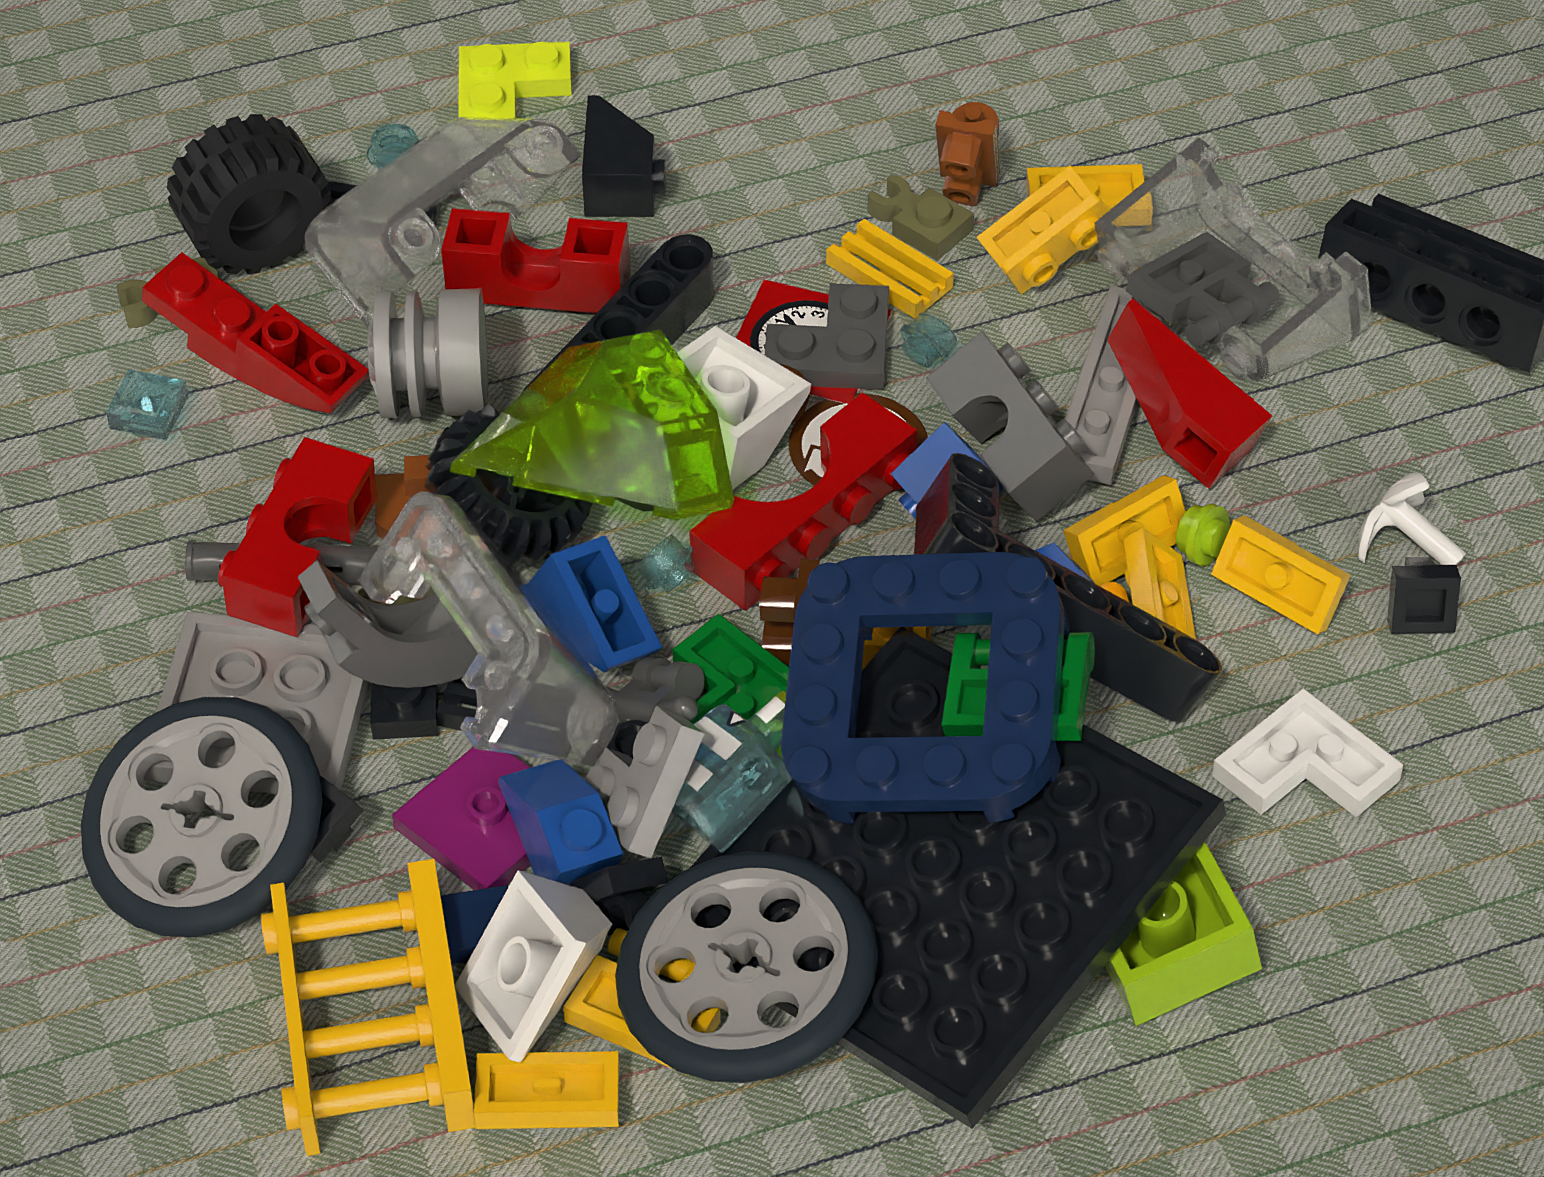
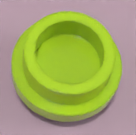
[1176,504,1231,567]

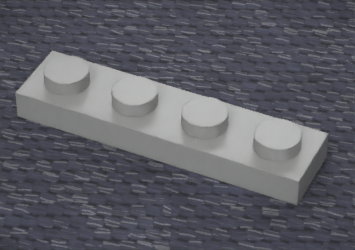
[1065,285,1165,485]

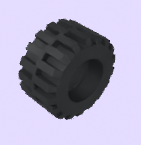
[167,114,331,275]

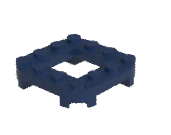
[781,552,1069,823]

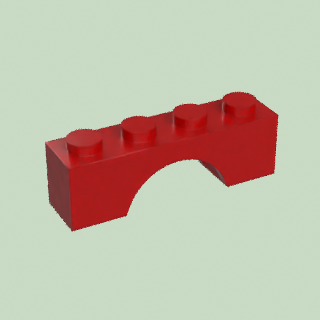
[689,392,917,611]

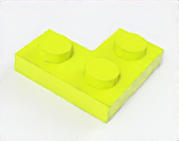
[458,41,572,139]

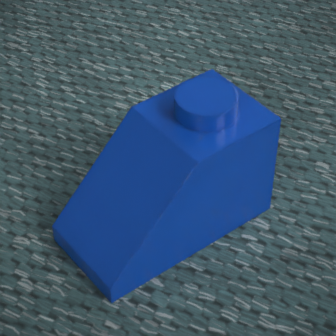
[527,535,663,673]
[498,759,623,886]

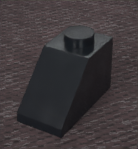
[582,95,666,217]

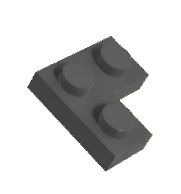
[764,283,889,390]

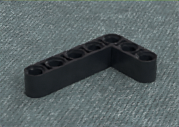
[519,234,714,512]
[914,453,1222,722]

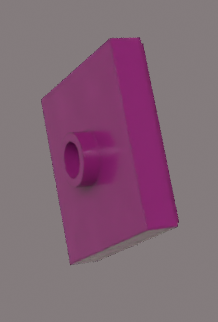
[392,735,530,890]

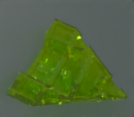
[450,330,734,520]

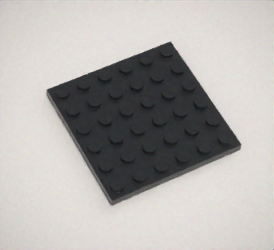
[690,627,1226,1129]

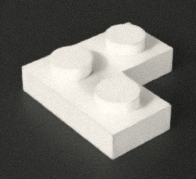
[1212,688,1403,817]

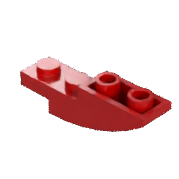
[142,252,369,414]

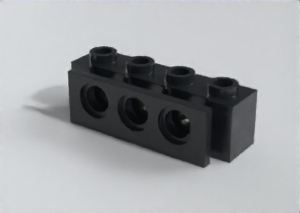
[1312,193,1544,372]

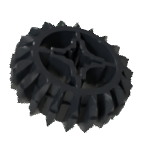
[425,404,594,566]

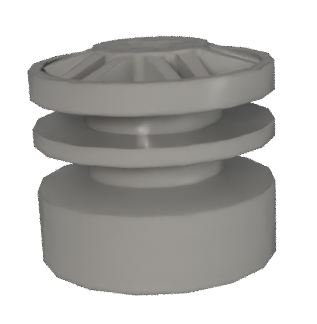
[367,288,488,418]

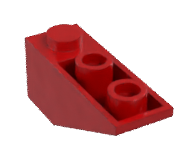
[1107,299,1272,489]

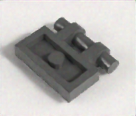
[1126,232,1279,346]

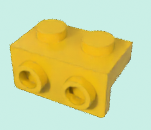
[977,165,1115,295]

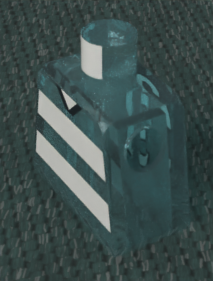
[672,697,792,853]

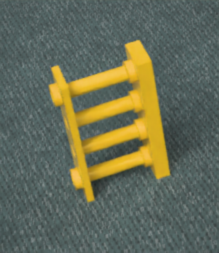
[261,859,476,1156]

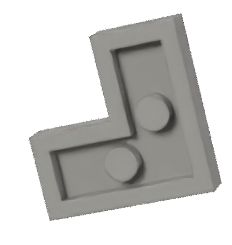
[585,706,705,858]

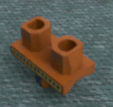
[935,102,1000,206]

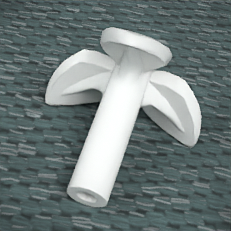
[1358,472,1467,565]

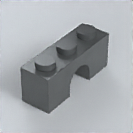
[926,331,1094,522]

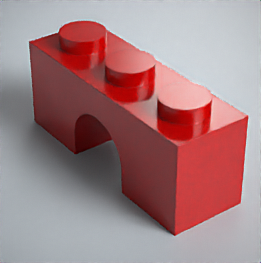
[441,208,631,313]
[218,437,377,638]

